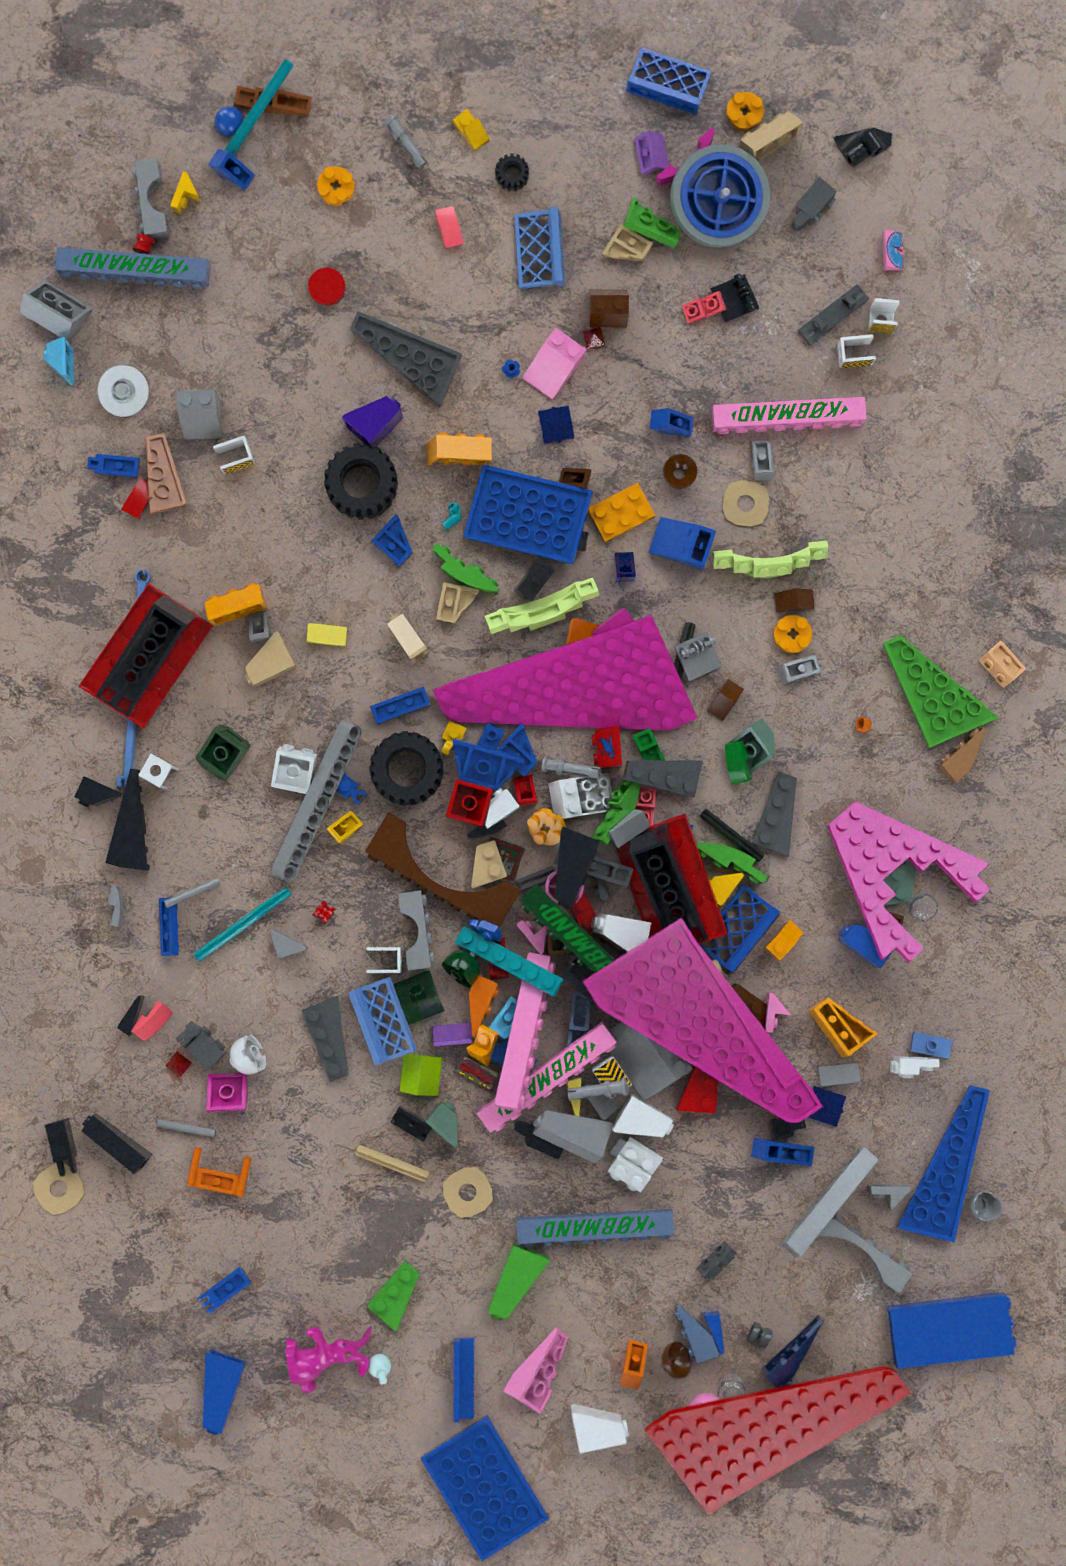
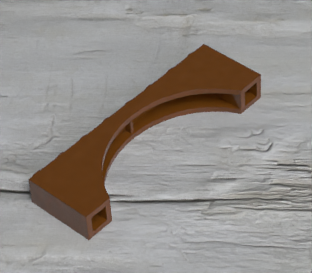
[365,812,521,928]

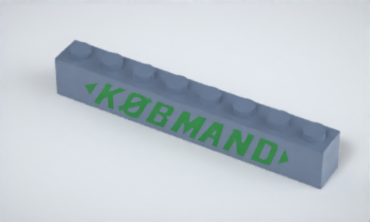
[55,247,210,289]
[517,1209,674,1247]

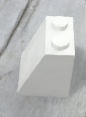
[591,913,651,954]
[612,1093,674,1137]
[571,1404,629,1453]

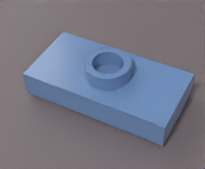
[910,1032,952,1059]

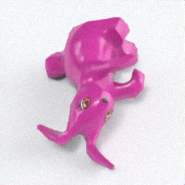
[286,1326,372,1393]

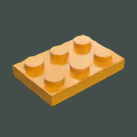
[588,482,655,543]

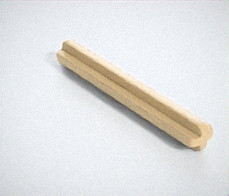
[355,1145,429,1182]

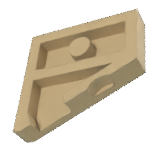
[602,224,653,261]
[471,840,507,889]

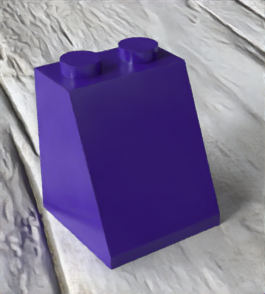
[342,396,403,448]

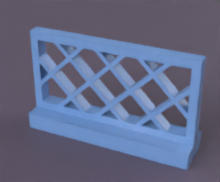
[514,207,565,289]
[348,977,417,1065]

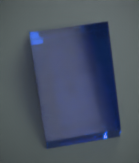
[614,552,636,582]

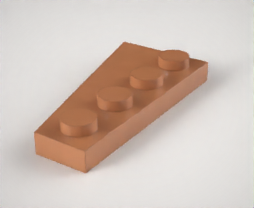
[145,433,187,515]

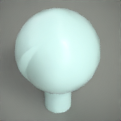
[368,1354,391,1384]

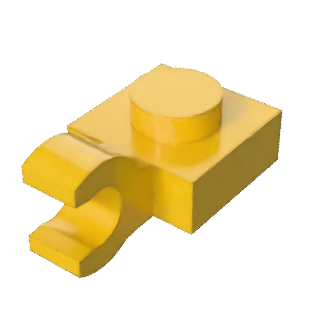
[441,720,467,756]

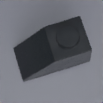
[74,776,122,808]

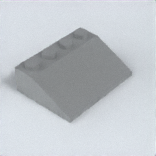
[610,1022,692,1101]

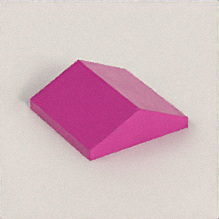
[206,1073,248,1112]

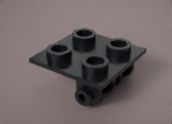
[710,273,759,323]

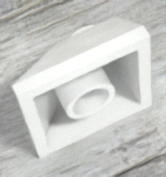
[485,788,520,829]

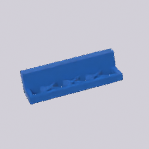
[454,1337,474,1422]

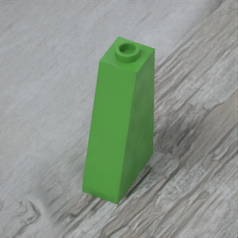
[488,1243,550,1320]

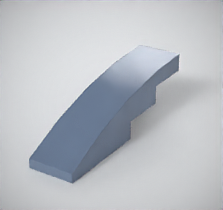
[567,991,591,1073]

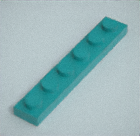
[455,926,564,997]

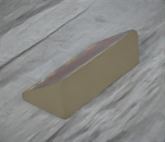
[456,1055,499,1091]

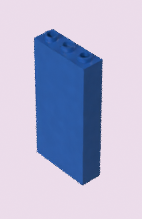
[887,1292,1017,1369]

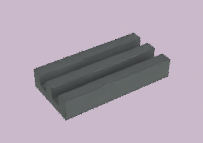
[517,866,555,895]

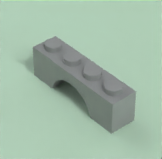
[133,159,170,240]
[398,891,435,971]

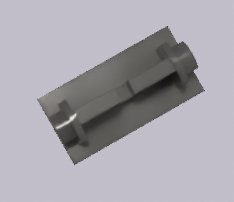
[697,1241,737,1281]

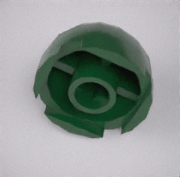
[441,951,480,988]

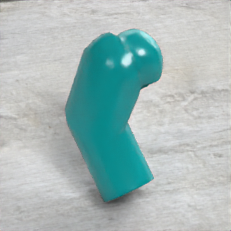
[441,502,461,530]

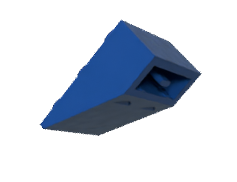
[649,517,716,571]

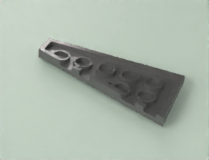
[350,311,462,407]

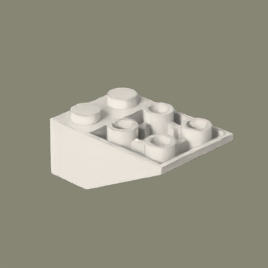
[548,773,612,820]

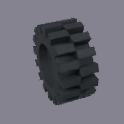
[495,153,529,192]

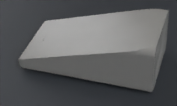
[751,440,774,481]
[777,655,821,684]
[608,809,650,848]
[818,1062,861,1086]

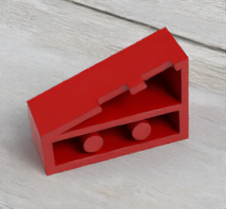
[675,1065,718,1114]

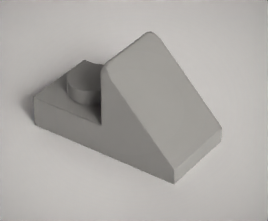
[868,1184,910,1210]

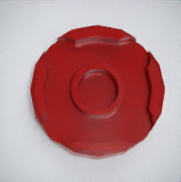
[308,267,346,306]

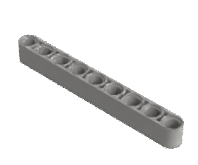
[272,721,362,882]

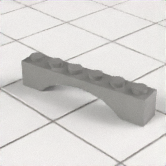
[809,1204,912,1293]

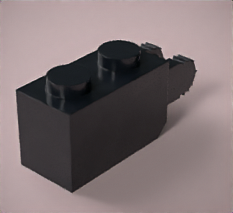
[45,1118,78,1177]
[514,1120,563,1160]

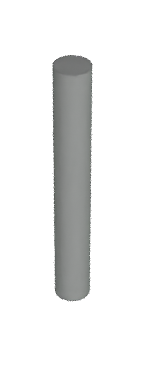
[164,878,220,908]
[157,1119,216,1137]

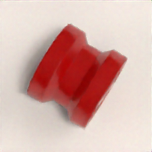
[132,234,155,254]
[312,900,336,924]

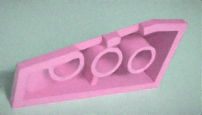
[504,1328,568,1414]

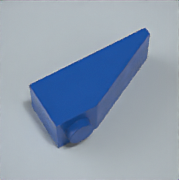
[751,1137,815,1166]

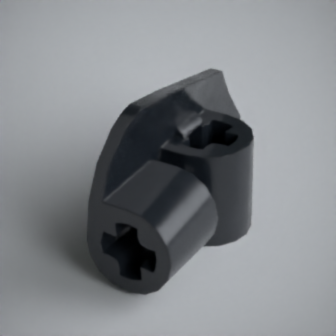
[834,127,892,167]

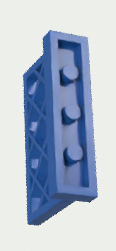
[626,48,712,115]
[699,884,781,974]

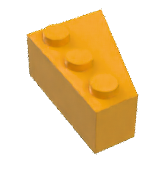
[426,432,492,466]
[808,998,878,1058]

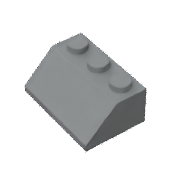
[19,280,92,341]

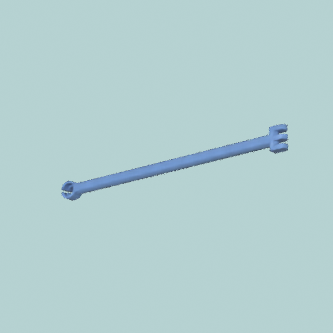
[117,569,151,789]

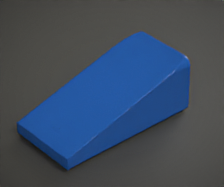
[703,1311,724,1354]

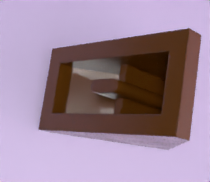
[559,468,592,489]
[775,588,815,612]
[707,679,744,721]

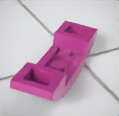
[656,127,715,186]

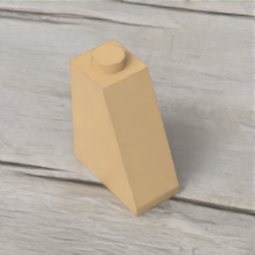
[387,614,429,664]
[244,631,297,687]

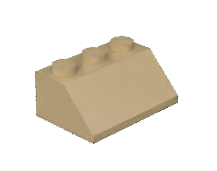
[739,111,803,161]

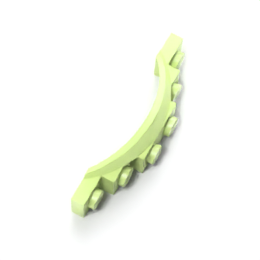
[713,541,828,578]
[485,578,600,634]

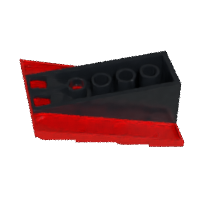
[78,583,213,729]
[616,813,727,944]

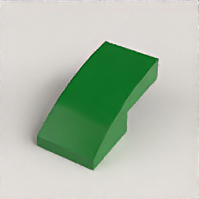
[632,728,666,761]
[725,741,751,784]

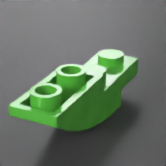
[432,543,499,594]
[592,779,641,845]
[696,843,767,884]

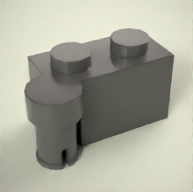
[176,1021,227,1070]

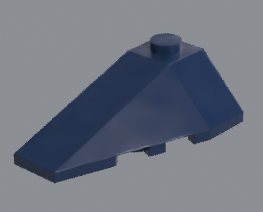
[762,1315,824,1388]

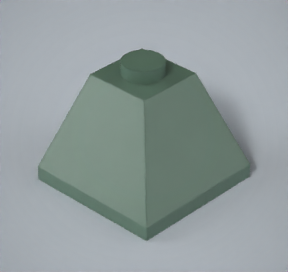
[728,719,775,774]
[425,1101,459,1148]

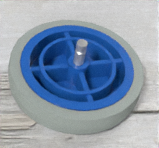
[670,144,770,248]

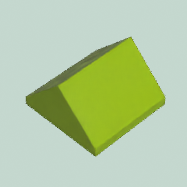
[399,1053,442,1096]

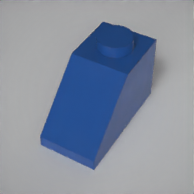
[208,149,255,190]
[650,408,693,436]

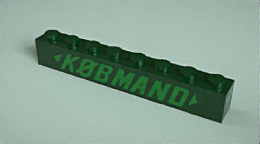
[519,884,615,975]

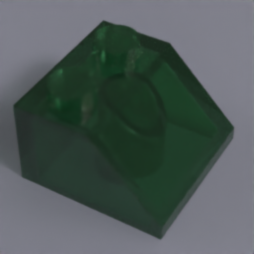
[394,970,445,1025]

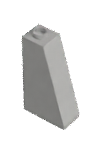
[533,1110,613,1164]

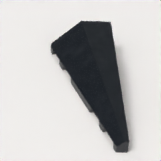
[105,769,150,871]

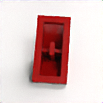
[513,774,538,807]

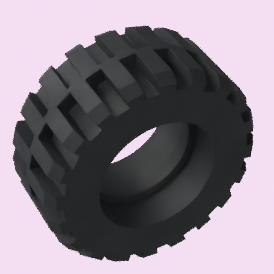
[324,443,398,520]
[369,731,444,806]

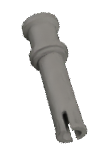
[383,114,428,169]
[541,757,601,779]
[568,1078,628,1101]

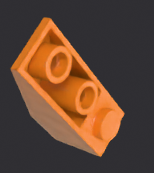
[469,975,500,1037]

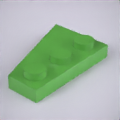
[623,196,681,249]
[367,1260,420,1332]

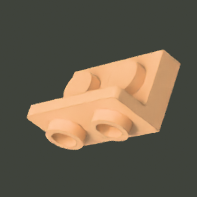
[979,640,1026,688]

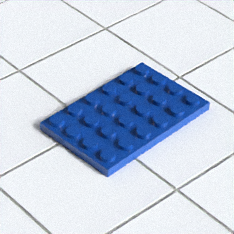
[463,464,593,565]
[420,1415,549,1561]

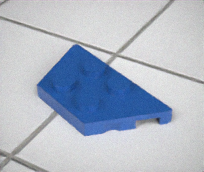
[452,738,525,791]

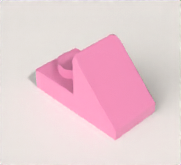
[517,920,547,954]
[764,993,790,1033]

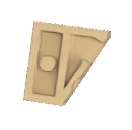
[436,582,479,624]

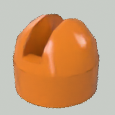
[855,716,872,733]

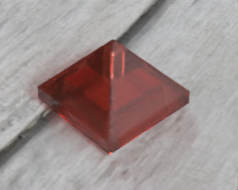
[582,327,605,349]
[165,1051,192,1078]

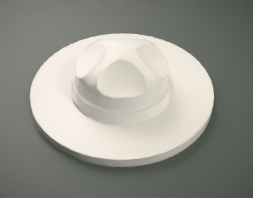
[97,365,149,417]

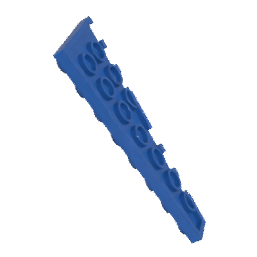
[897,1085,990,1242]

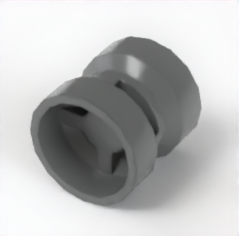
[747,1322,773,1349]

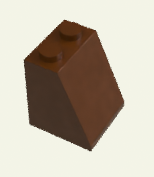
[589,289,629,327]

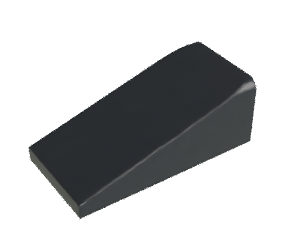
[117,995,145,1036]

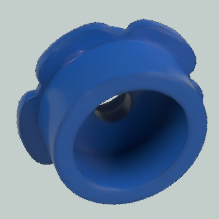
[502,360,520,378]

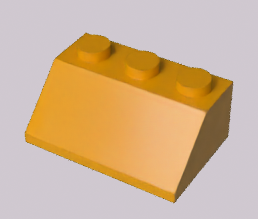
[204,583,268,626]

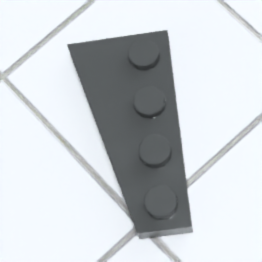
[622,760,703,798]
[752,772,797,857]

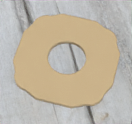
[722,480,769,527]
[33,1163,84,1215]
[443,1167,493,1218]

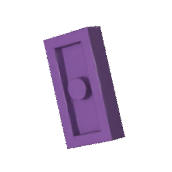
[634,131,669,175]
[432,1023,473,1046]

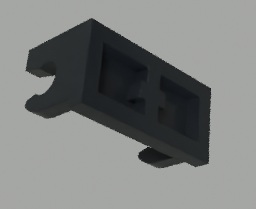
[514,559,555,601]
[561,959,592,1001]
[390,1105,432,1142]

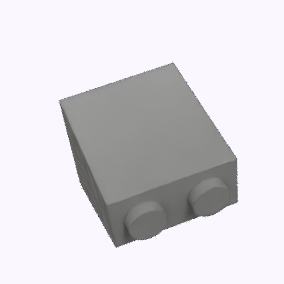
[177,390,223,440]

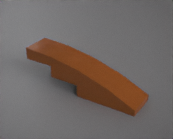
[234,86,312,116]

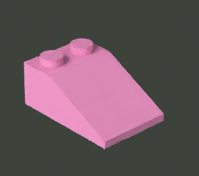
[522,328,586,400]

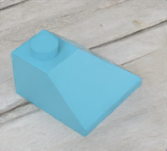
[44,337,74,385]

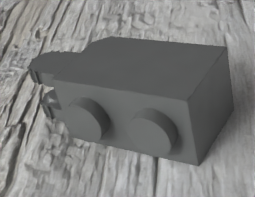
[792,177,837,232]

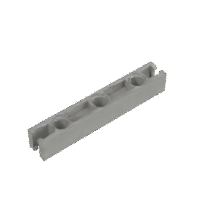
[781,1147,878,1258]

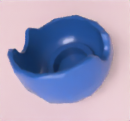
[214,106,244,137]

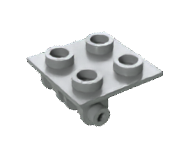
[674,632,721,682]

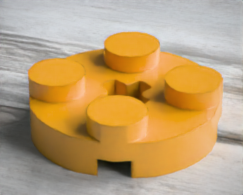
[726,92,764,131]
[317,167,355,206]
[773,615,812,654]
[527,808,566,846]

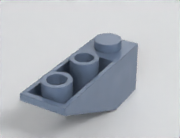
[674,1303,720,1364]

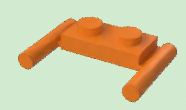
[187,1146,252,1197]

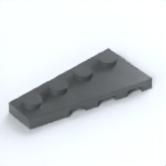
[302,996,349,1082]

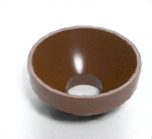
[663,454,698,489]
[661,1341,691,1379]

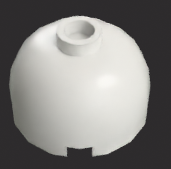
[229,1035,266,1075]

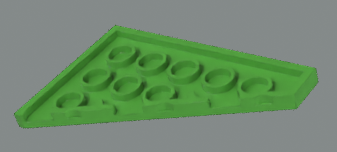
[882,635,998,748]

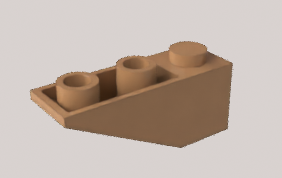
[938,727,986,784]

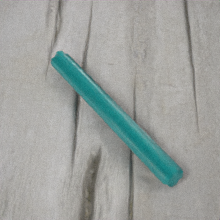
[224,59,294,155]
[194,887,292,961]

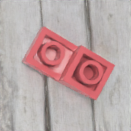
[434,206,464,248]
[682,291,726,324]
[635,788,656,826]
[131,1001,173,1041]

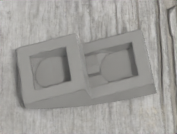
[108,885,124,927]

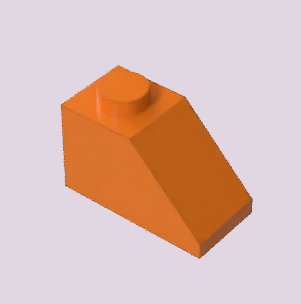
[619,1339,648,1390]

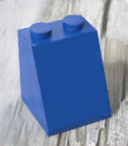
[838,924,895,968]

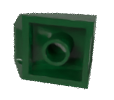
[195,724,251,781]

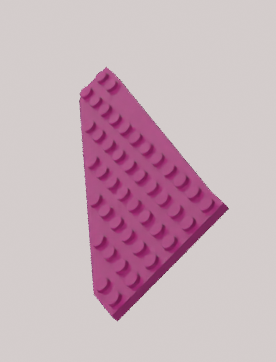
[433,614,698,731]
[582,918,823,1123]

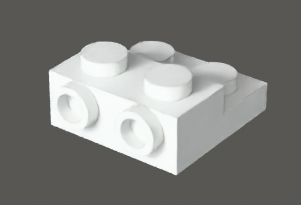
[271,744,317,794]
[890,1056,939,1078]
[608,1137,663,1193]

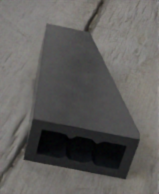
[555,827,600,909]
[82,1113,153,1174]

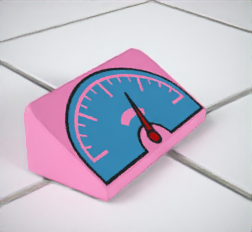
[883,230,903,271]

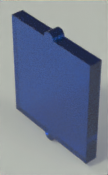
[538,406,575,444]
[808,1086,846,1127]

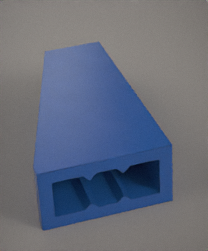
[203,1349,247,1435]

